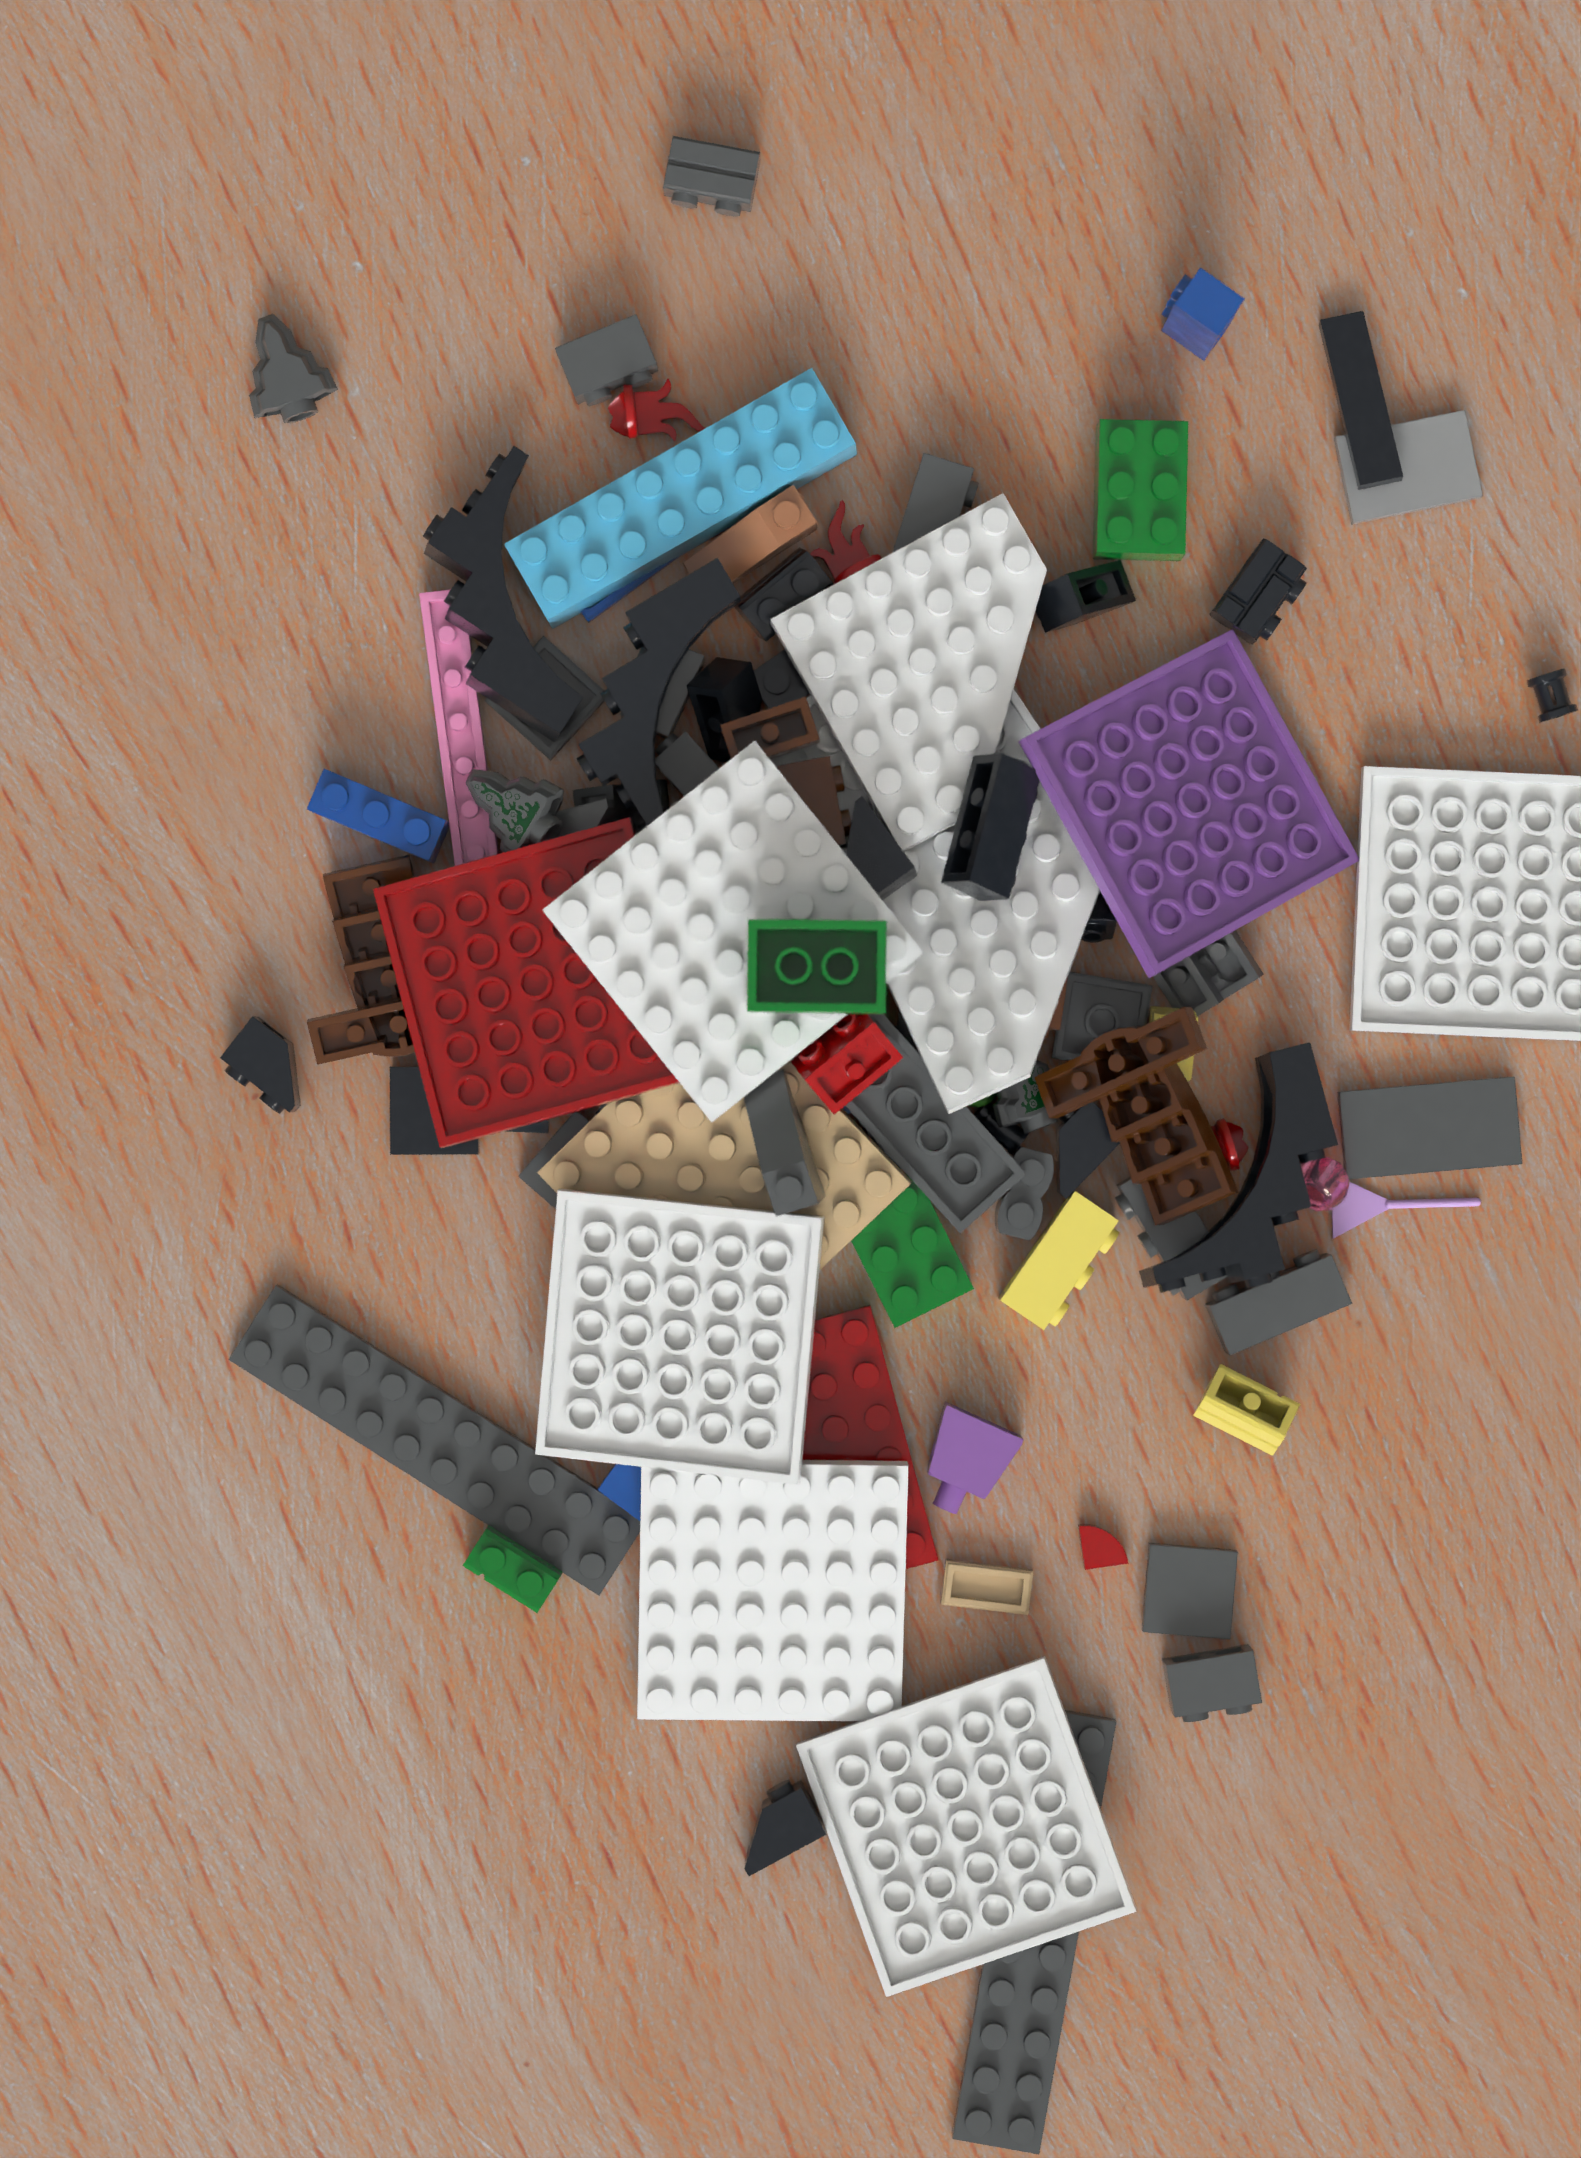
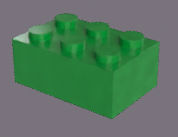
[1093,419,1189,561]
[747,919,887,1014]
[851,1173,974,1328]

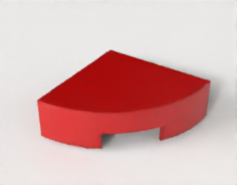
[1078,1524,1129,1570]

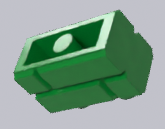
[463,1525,563,1613]

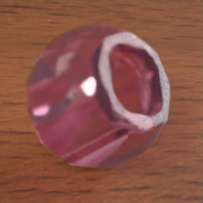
[1301,1156,1349,1211]

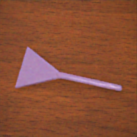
[1331,1173,1481,1239]

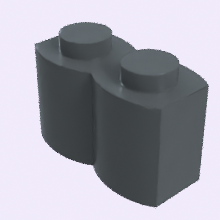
[995,1147,1054,1241]

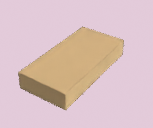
[940,1559,1034,1615]

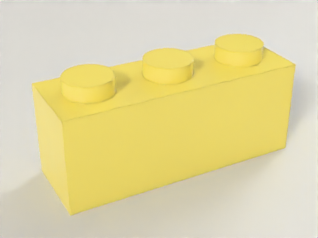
[998,1191,1120,1330]

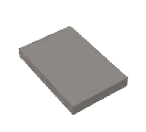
[1334,410,1483,525]

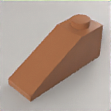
[683,485,817,584]

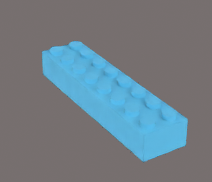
[504,368,857,629]

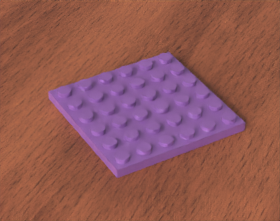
[1019,629,1359,978]

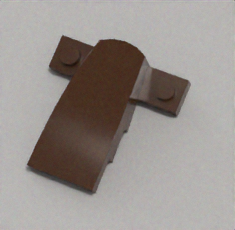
[307,854,415,1065]
[1034,1007,1238,1225]

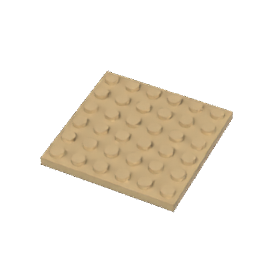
[537,1058,912,1271]

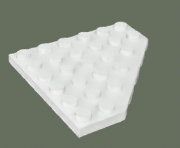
[770,493,1047,852]
[882,782,1100,1114]

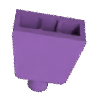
[927,1401,1024,1514]

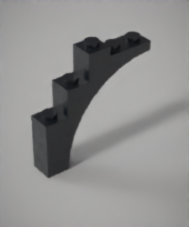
[423,446,583,742]
[576,558,741,832]
[1139,1042,1338,1293]

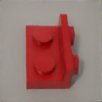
[791,1014,903,1115]

